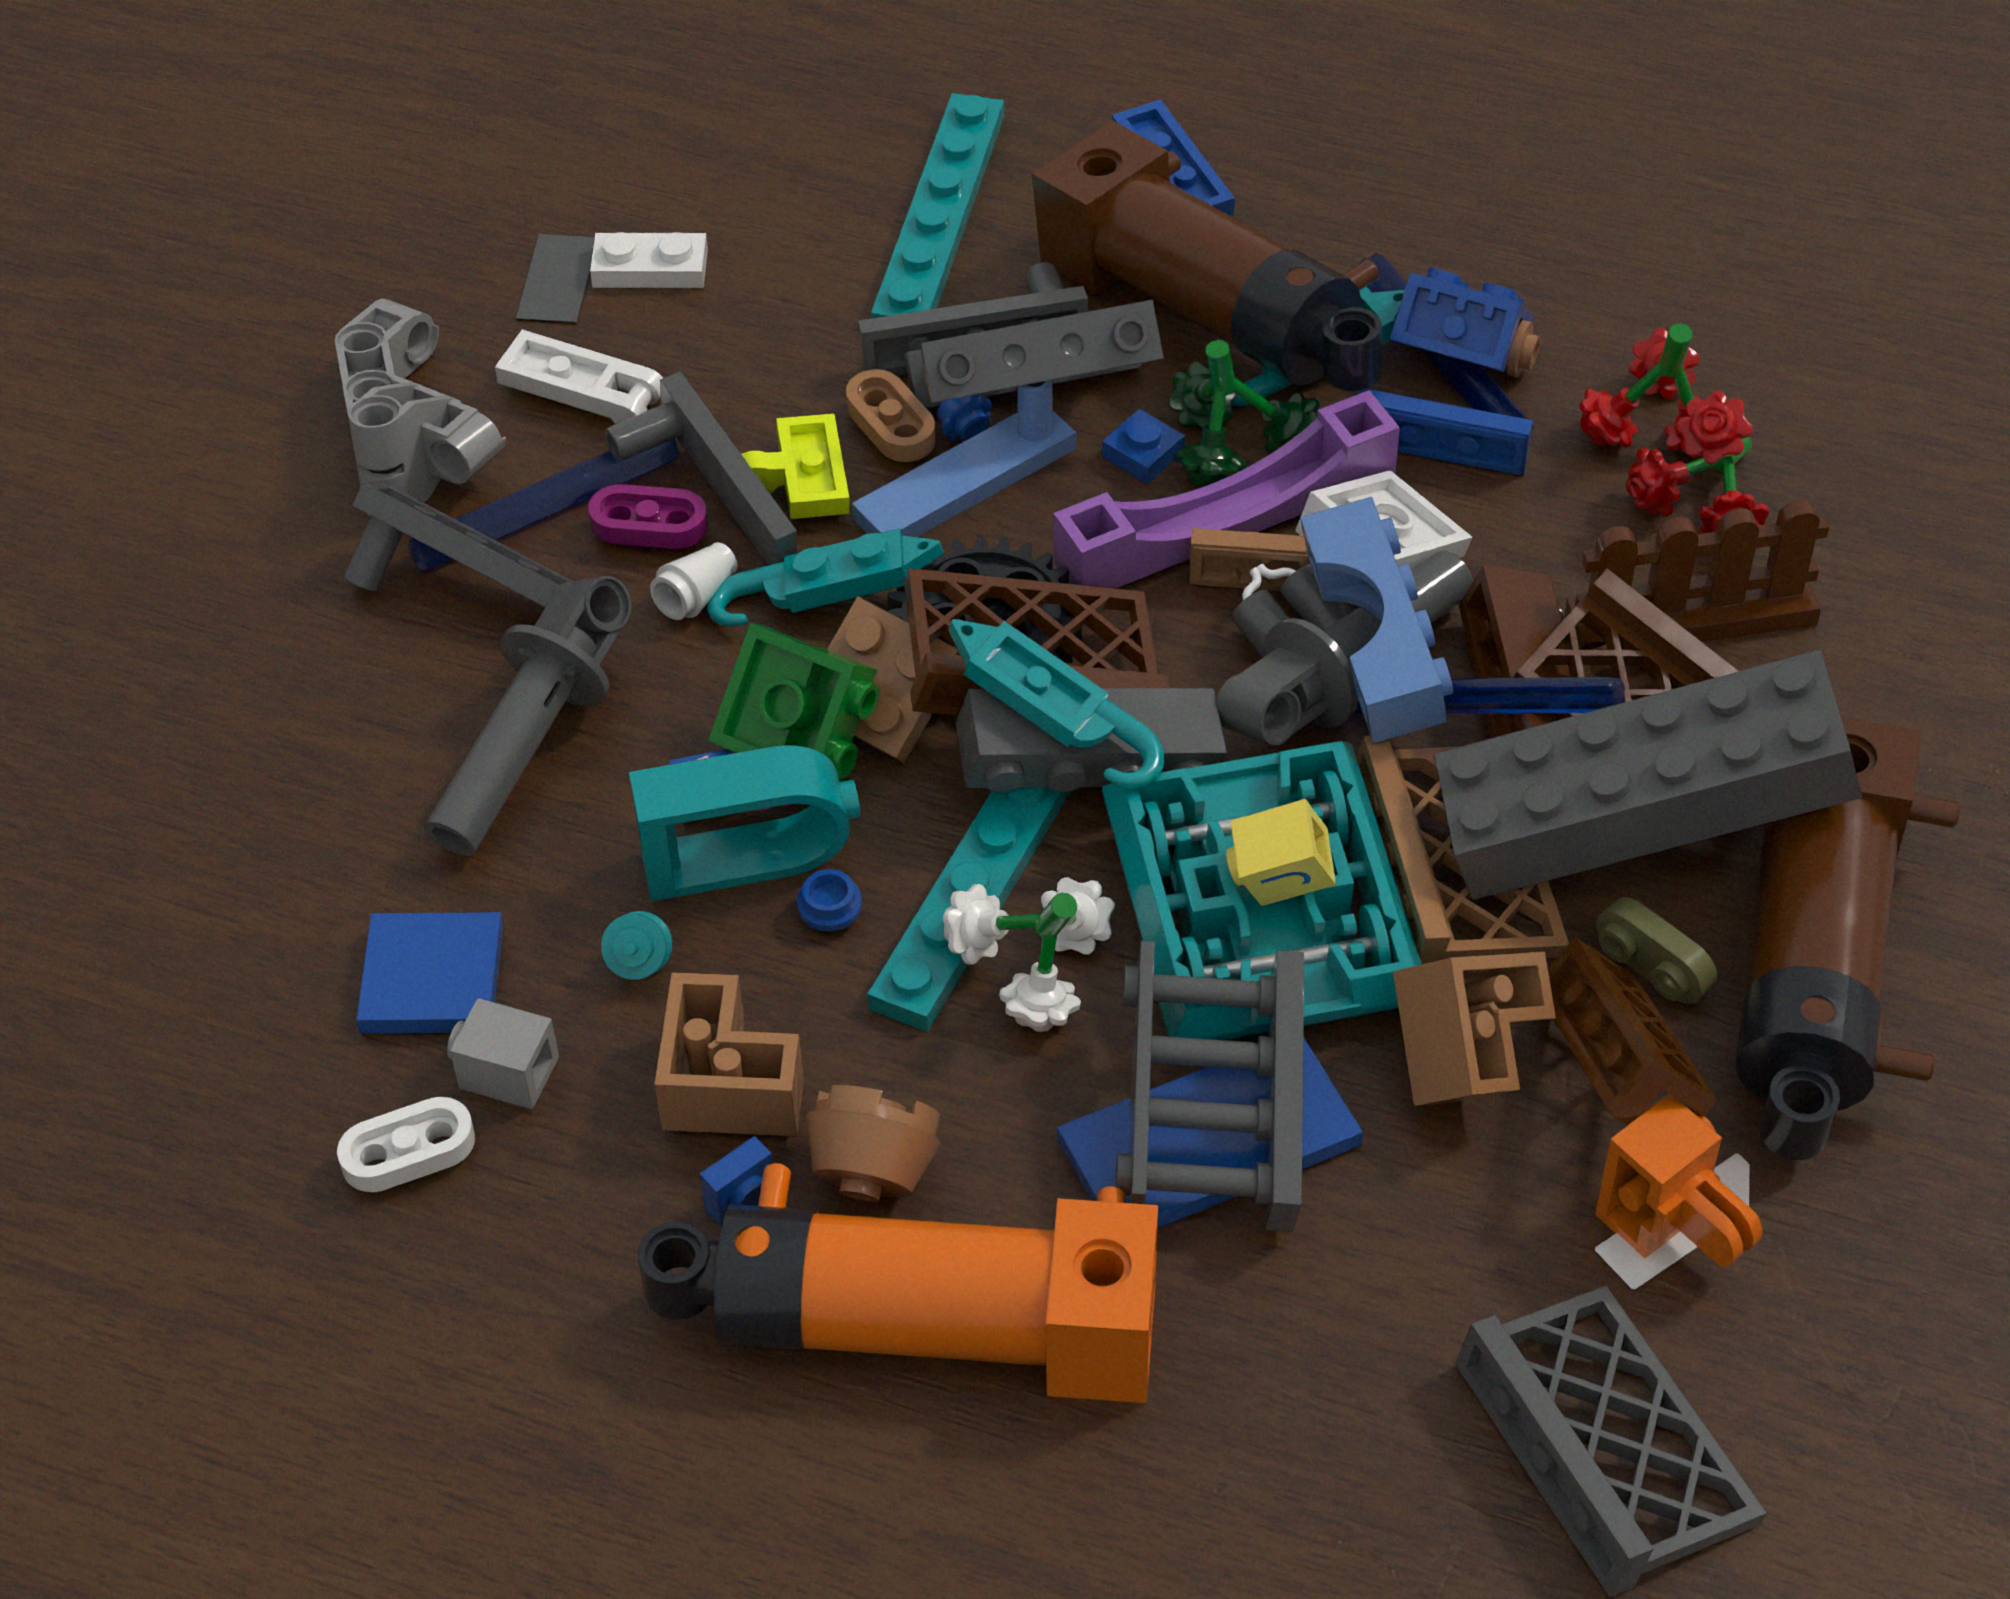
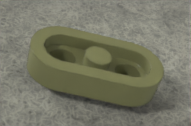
[1596,897,1718,1004]

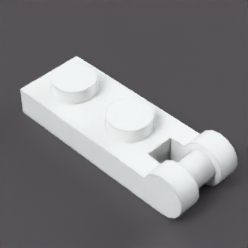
[495,330,663,424]

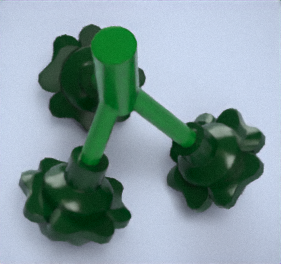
[1167,340,1320,487]

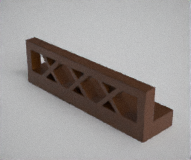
[1548,937,1718,1125]

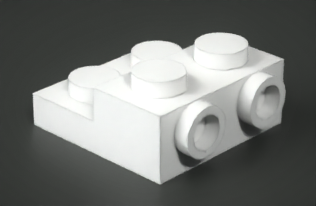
[1295,470,1472,570]

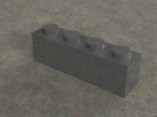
[955,688,1227,792]

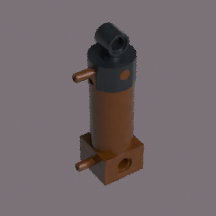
[1031,120,1383,391]
[1735,717,1960,1160]

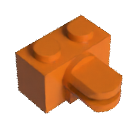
[1595,1094,1763,1267]

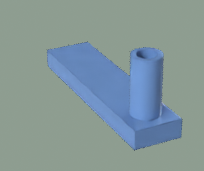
[852,380,1077,537]

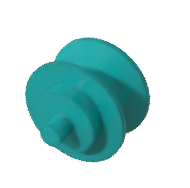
[601,911,673,980]

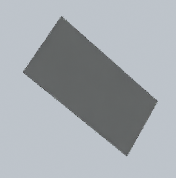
[516,234,595,323]

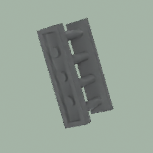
[904,300,1164,409]
[1115,941,1304,1232]

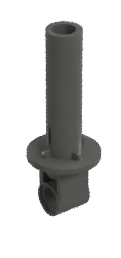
[1216,551,1473,745]
[424,576,631,856]

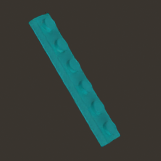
[871,93,1004,318]
[867,787,1071,1032]

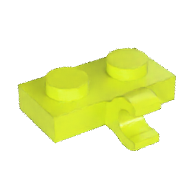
[741,414,849,519]

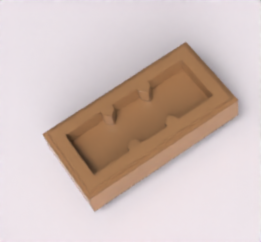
[1189,528,1310,591]

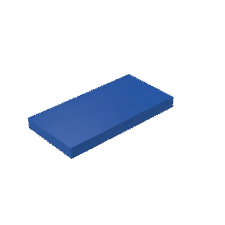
[1057,1037,1363,1228]

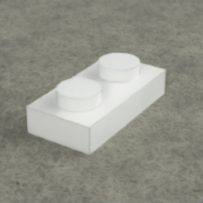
[590,232,708,288]

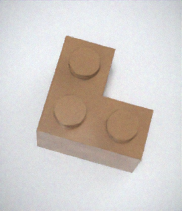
[1393,952,1556,1106]
[654,972,804,1136]

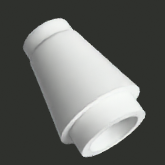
[650,542,738,620]

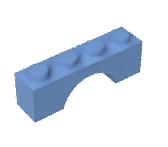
[1300,496,1454,743]

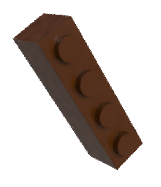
[1458,565,1576,739]

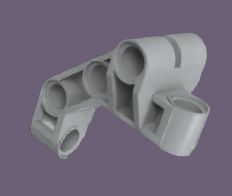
[335,298,506,516]

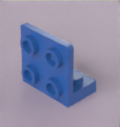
[1390,267,1534,373]

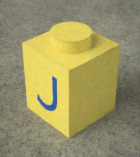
[1226,799,1336,906]

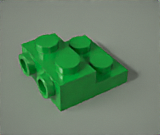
[708,623,879,779]

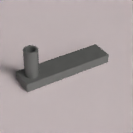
[858,262,1088,376]
[604,371,797,565]
[344,482,572,607]

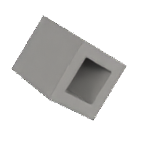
[447,998,559,1110]

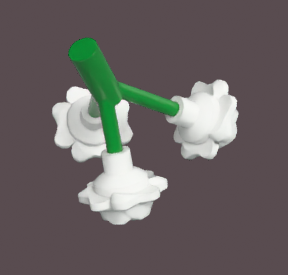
[943,877,1115,1032]

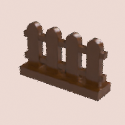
[1564,500,1829,650]

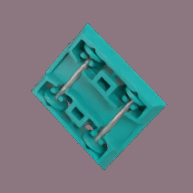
[1102,741,1422,1041]

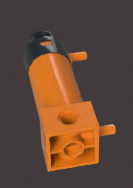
[638,1163,1158,1404]

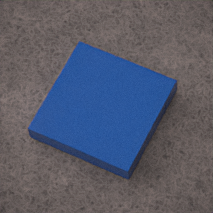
[356,912,504,1034]

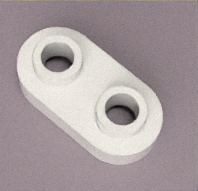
[337,1097,475,1192]

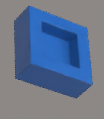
[1102,409,1185,484]
[699,1136,773,1229]

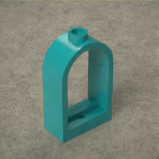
[629,745,860,901]

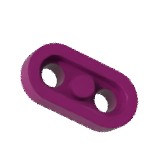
[588,484,708,549]

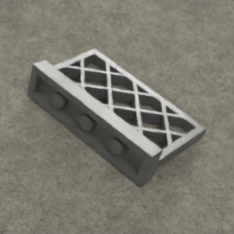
[1455,1286,1767,1598]

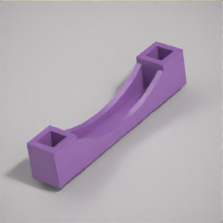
[1053,390,1400,589]

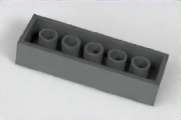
[1434,649,1862,900]

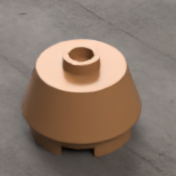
[806,1085,941,1202]

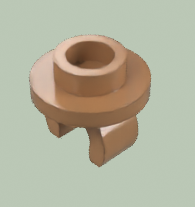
[1506,320,1541,378]

